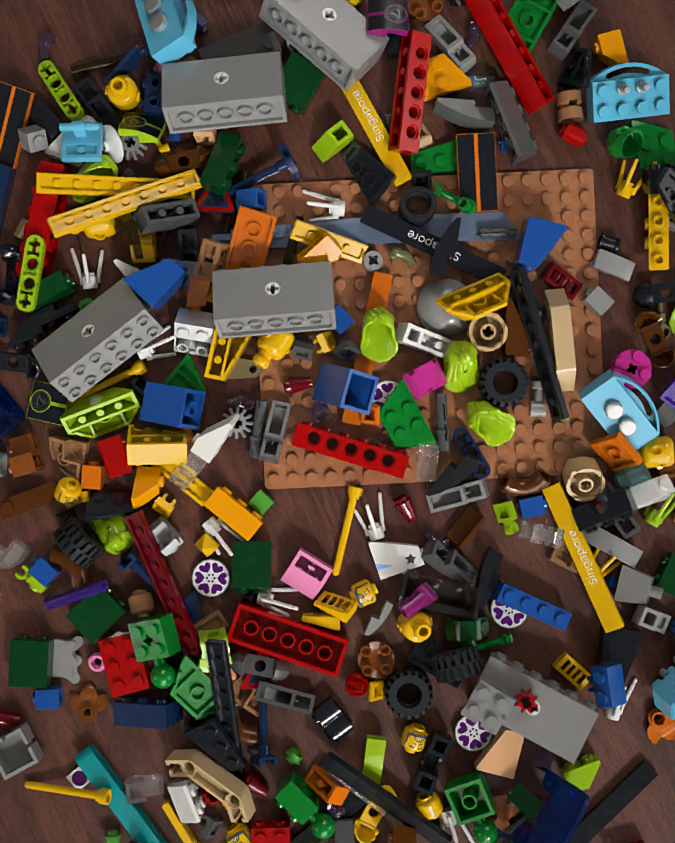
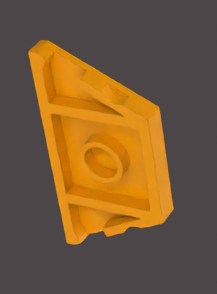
[424,53,472,102]

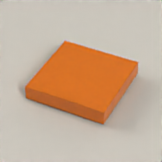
[589,431,644,472]

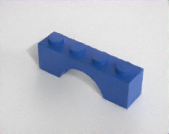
[490,580,572,631]

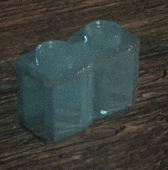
[613,463,651,489]

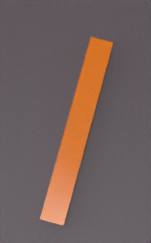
[342,271,393,426]

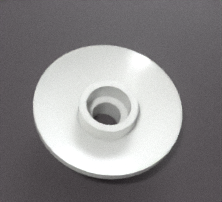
[102,124,123,163]

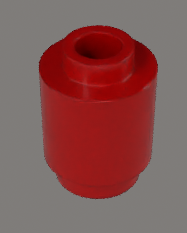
[559,121,589,147]

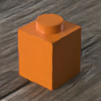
[81,461,105,490]

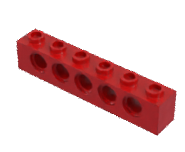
[388,30,432,155]
[291,420,409,479]

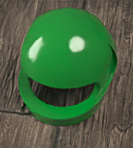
[606,126,644,159]

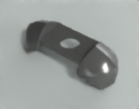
[231,648,291,683]

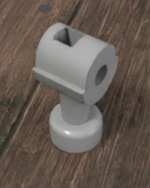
[528,381,547,417]

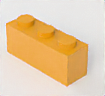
[203,486,264,541]

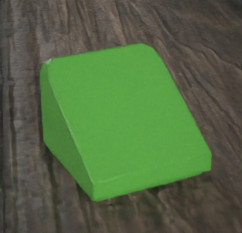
[248,489,275,515]

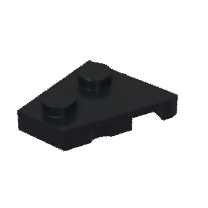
[557,48,592,88]

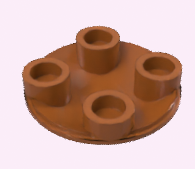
[408,0,444,22]
[357,640,395,679]

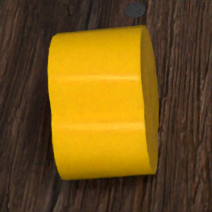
[130,227,157,264]

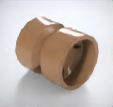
[556,90,584,124]

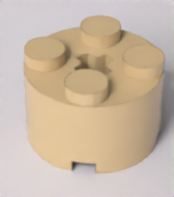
[466,312,508,353]
[562,457,605,502]

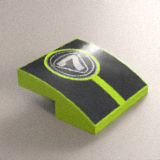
[118,112,166,143]
[26,380,70,426]

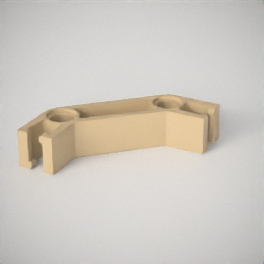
[543,288,576,391]
[165,749,256,822]

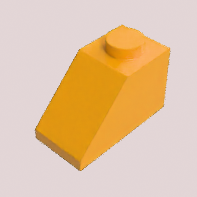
[592,29,629,73]
[297,230,343,263]
[131,466,165,509]

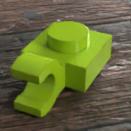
[493,500,519,535]
[15,564,50,594]

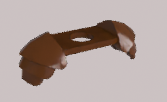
[154,145,212,179]
[634,311,675,368]

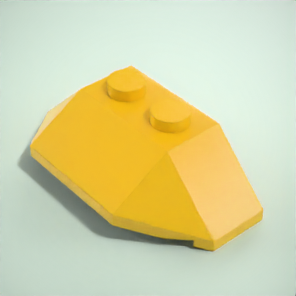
[435,272,511,321]

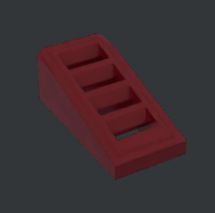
[538,262,583,300]

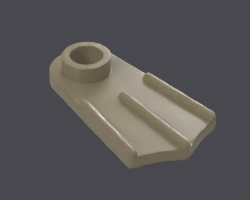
[228,358,262,379]

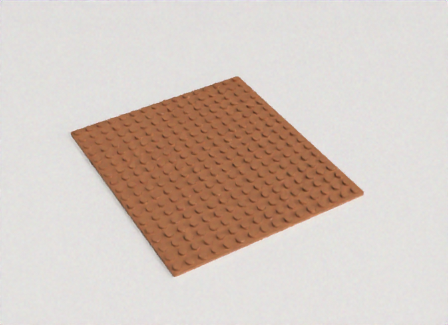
[251,169,608,489]

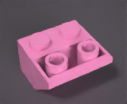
[281,547,333,600]

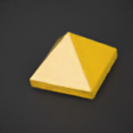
[194,532,220,558]
[367,680,384,702]

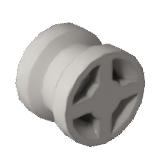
[363,251,383,272]

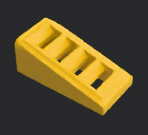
[314,590,357,623]
[301,613,340,631]
[552,651,592,691]

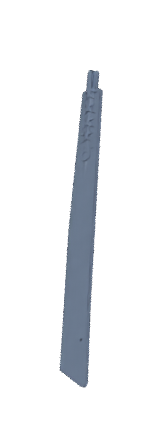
[212,212,520,249]

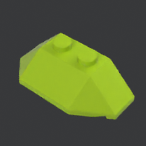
[60,387,140,438]

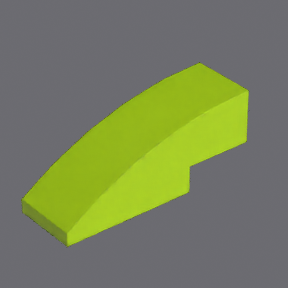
[362,734,386,785]

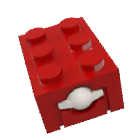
[98,630,153,698]

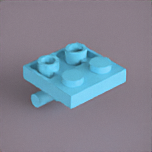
[59,120,104,163]

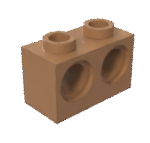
[194,239,229,282]

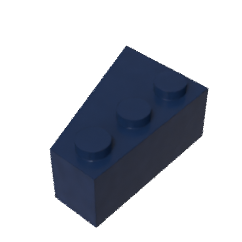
[113,695,183,729]

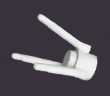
[302,190,345,222]
[70,248,104,290]
[137,325,176,361]
[354,492,386,541]
[202,516,245,556]
[256,587,299,616]
[601,678,637,721]
[438,807,475,843]

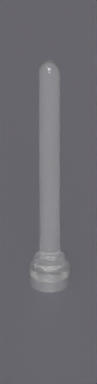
[329,772,403,828]

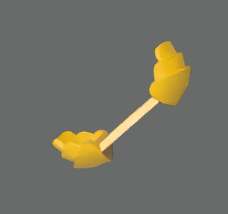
[354,785,397,843]

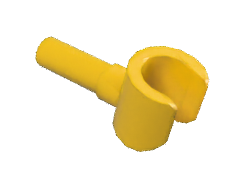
[156,141,172,155]
[66,490,91,509]

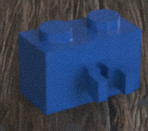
[587,663,627,708]

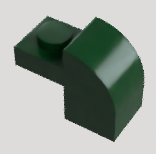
[445,616,490,641]

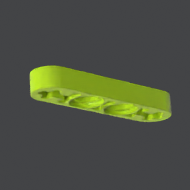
[38,60,85,121]
[16,235,46,312]

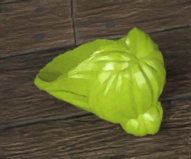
[72,153,118,204]
[360,305,399,363]
[443,340,479,394]
[466,400,516,447]
[90,516,134,554]

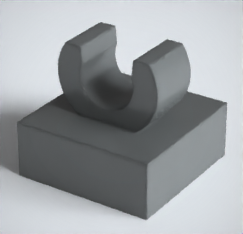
[292,336,314,361]
[334,336,362,362]
[198,815,225,839]

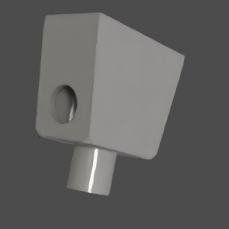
[614,564,663,604]

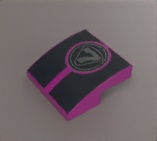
[366,0,409,37]

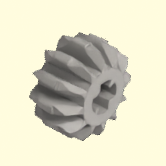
[120,136,148,161]
[223,407,253,439]

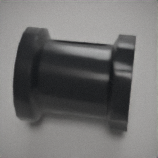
[597,231,622,254]

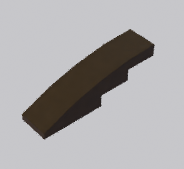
[114,212,144,259]

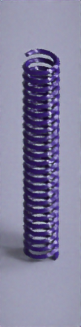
[43,580,108,611]

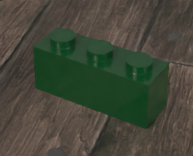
[199,131,246,196]

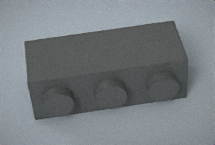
[134,199,200,234]

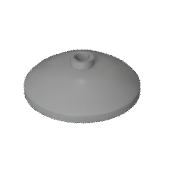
[417,279,471,336]

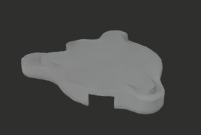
[52,635,85,684]

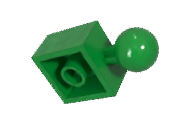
[128,613,181,689]
[275,769,336,839]
[444,770,498,843]

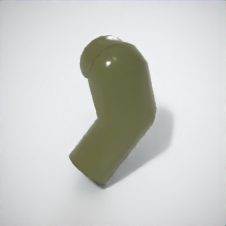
[389,246,417,268]

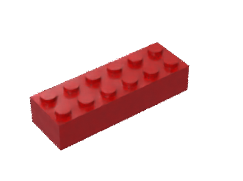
[16,160,73,282]
[227,600,349,678]

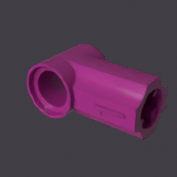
[398,582,438,619]

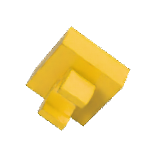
[313,330,338,353]
[152,493,176,519]

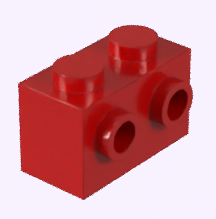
[96,434,135,481]
[251,819,291,843]

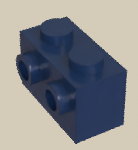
[141,73,165,118]

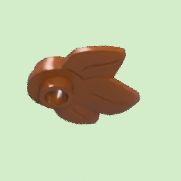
[69,683,108,723]
[486,795,519,832]

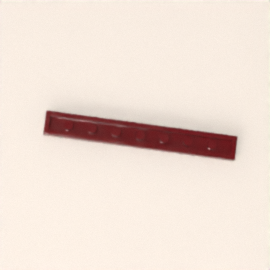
[124,510,202,657]

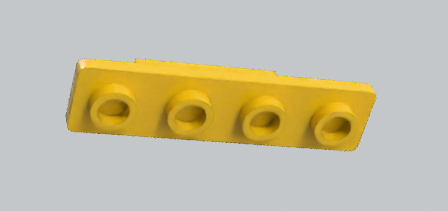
[645,194,669,271]

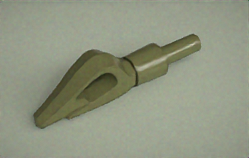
[658,303,671,342]

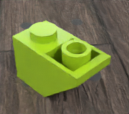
[311,120,354,163]
[560,754,601,795]

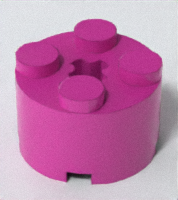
[607,350,652,389]
[402,358,447,399]

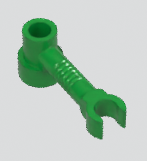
[431,181,477,215]
[461,632,514,652]

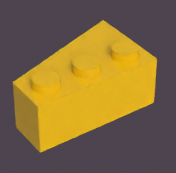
[204,327,252,382]
[127,424,187,466]

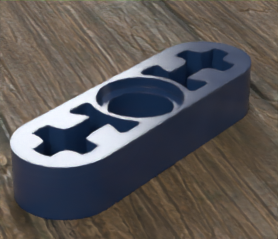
[452,428,491,478]

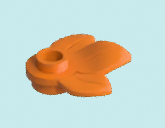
[646,708,675,744]

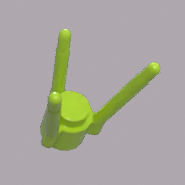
[643,493,675,528]

